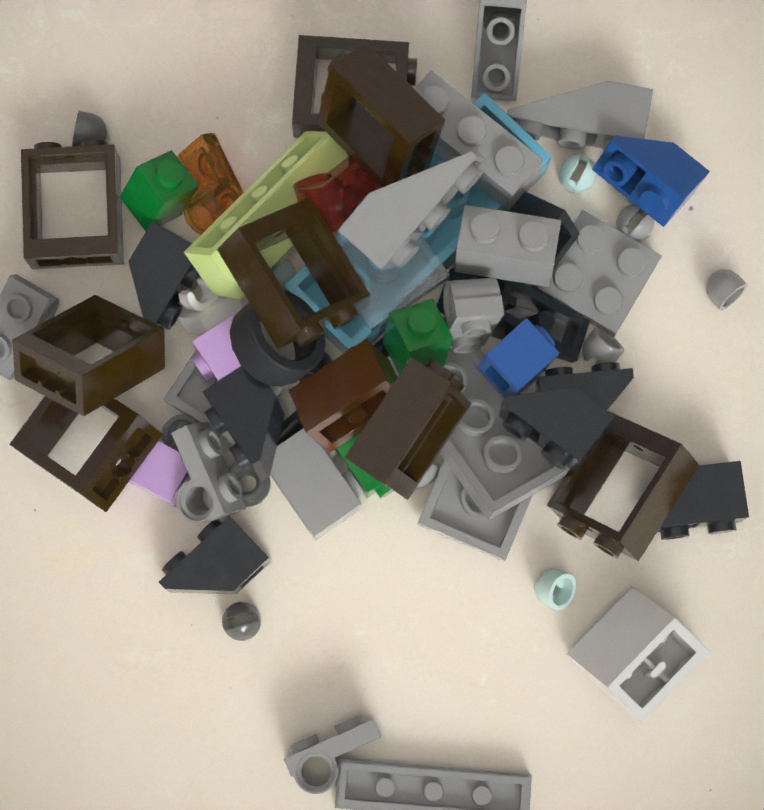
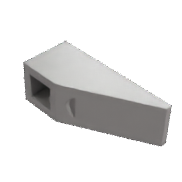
[471,0,527,101]
[507,81,653,152]
[338,151,486,269]

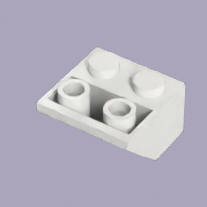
[566,587,711,723]

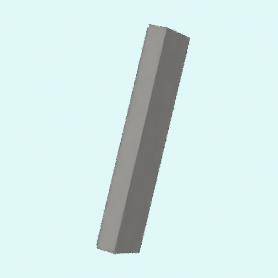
[335,759,532,810]

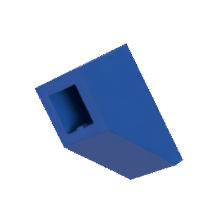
[592,136,710,227]
[476,318,560,398]

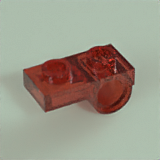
[293,156,378,233]

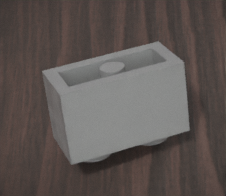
[455,205,561,287]
[270,428,364,541]

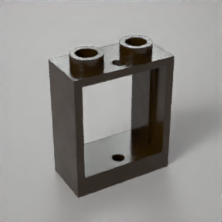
[292,35,417,138]
[317,42,445,188]
[21,139,124,269]
[217,197,371,349]
[12,295,165,416]
[344,357,472,500]
[9,396,163,512]
[547,411,699,561]

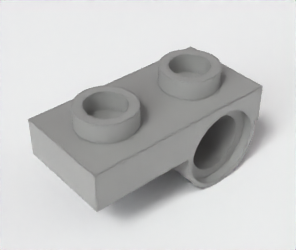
[0,274,59,380]
[443,278,504,354]
[171,421,246,523]
[284,714,381,794]

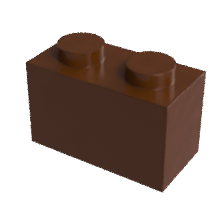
[288,339,397,453]

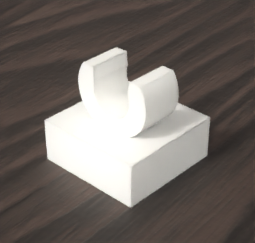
[178,277,243,334]

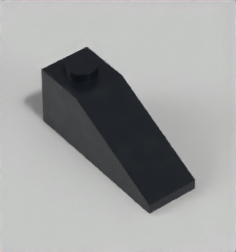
[437,267,590,363]

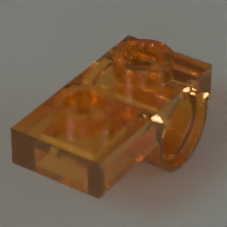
[177,133,244,235]

